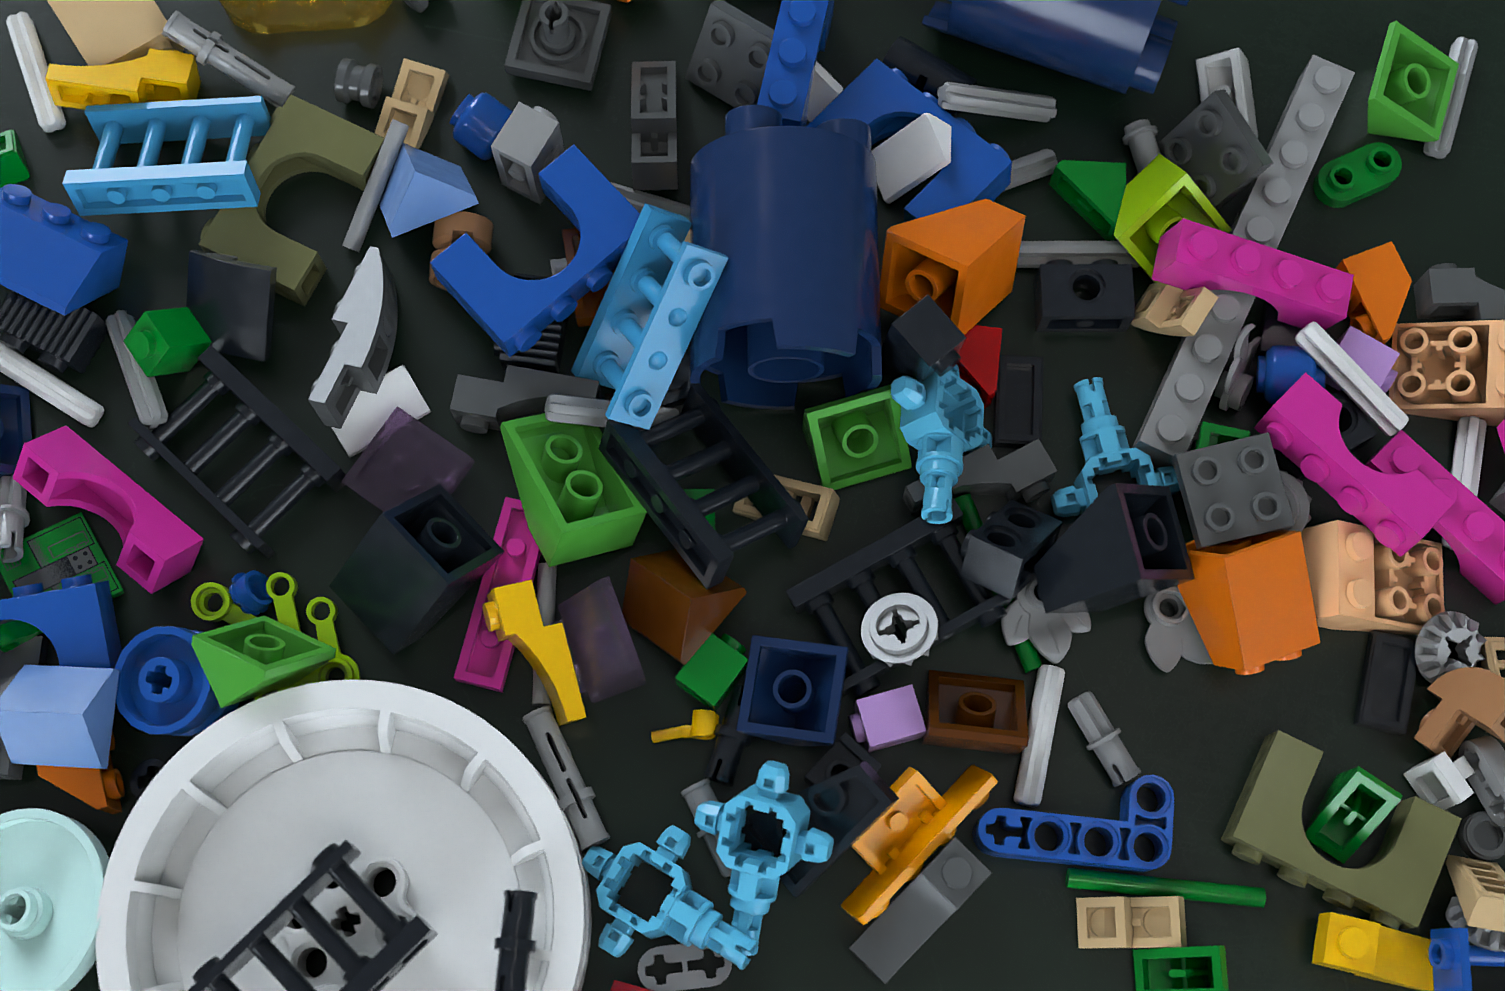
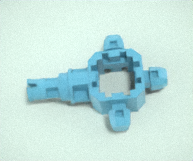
[891,364,992,524]
[1051,377,1180,517]
[694,761,834,956]
[582,825,759,970]

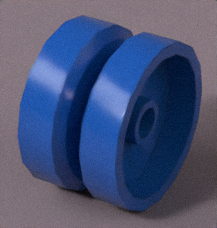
[114,626,240,737]

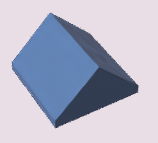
[379,143,479,238]
[0,665,119,769]

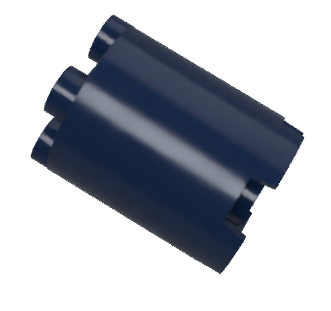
[922,0,1189,94]
[690,105,882,410]

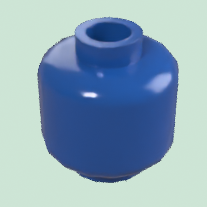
[449,92,513,160]
[1256,345,1326,404]

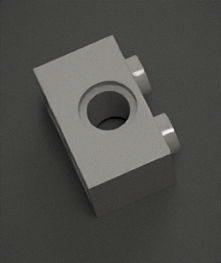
[491,102,565,204]

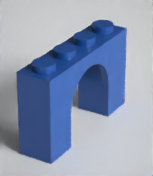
[757,0,834,127]
[806,58,1012,222]
[430,144,640,358]
[0,574,122,669]

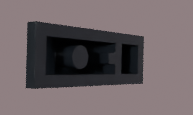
[882,295,966,381]

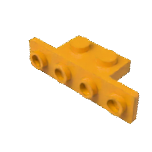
[841,765,998,925]

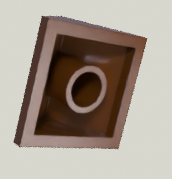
[621,549,747,665]
[922,670,1029,755]

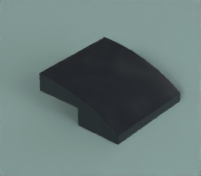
[186,250,277,361]

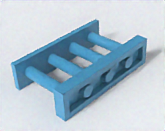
[62,96,271,216]
[571,203,728,430]

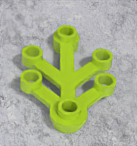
[191,572,360,700]

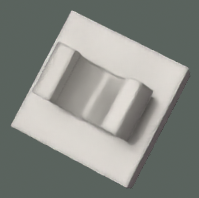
[1403,751,1475,810]

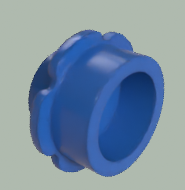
[229,570,273,616]

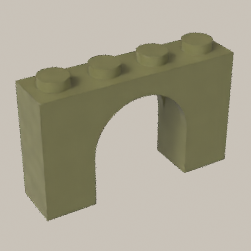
[199,94,385,307]
[1221,730,1462,930]

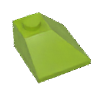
[1114,154,1232,283]

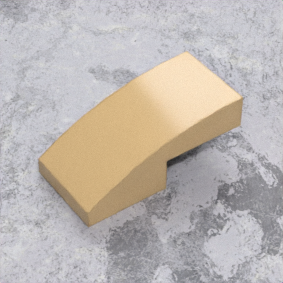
[375,58,449,149]
[1131,282,1219,337]
[1076,896,1187,949]

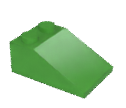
[500,413,647,567]

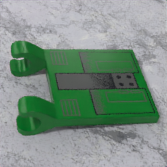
[0,512,124,652]

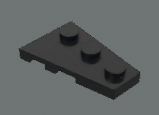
[741,761,900,898]

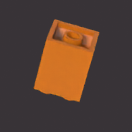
[880,199,1026,335]
[1177,530,1321,675]

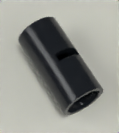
[882,36,978,118]

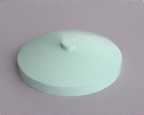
[0,808,109,991]

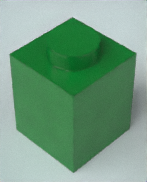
[123,307,212,377]
[675,633,748,712]

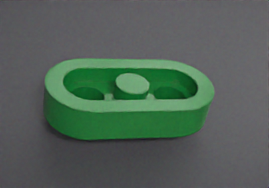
[1313,142,1402,208]

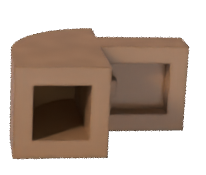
[1414,667,1505,758]

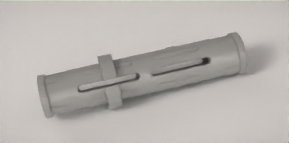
[162,10,295,108]
[523,705,610,851]

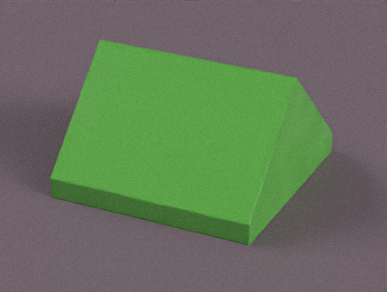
[1367,21,1459,142]
[802,385,912,490]
[191,615,336,708]

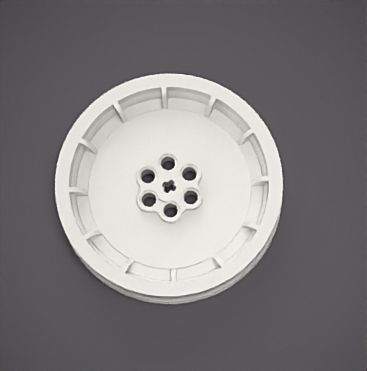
[96,680,592,991]

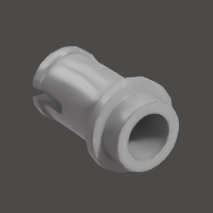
[1122,119,1160,175]

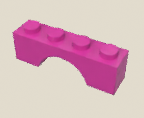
[1152,218,1354,330]
[1254,373,1455,557]
[13,425,204,594]
[1364,430,1505,605]

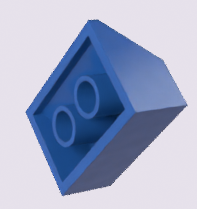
[0,184,128,316]

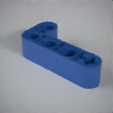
[972,775,1174,873]

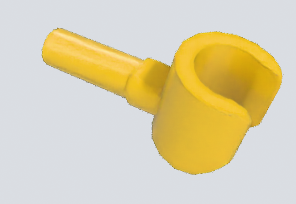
[651,709,719,743]

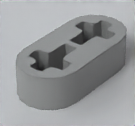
[1459,736,1505,827]
[638,944,732,991]

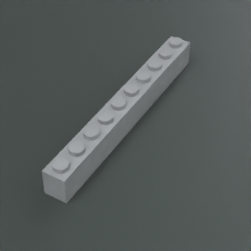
[1132,55,1355,469]

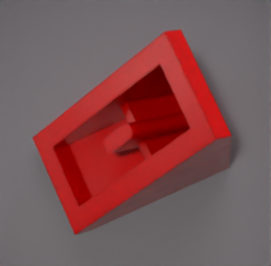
[957,325,1003,409]

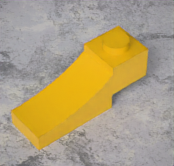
[45,48,201,110]
[483,579,586,726]
[1312,912,1434,991]

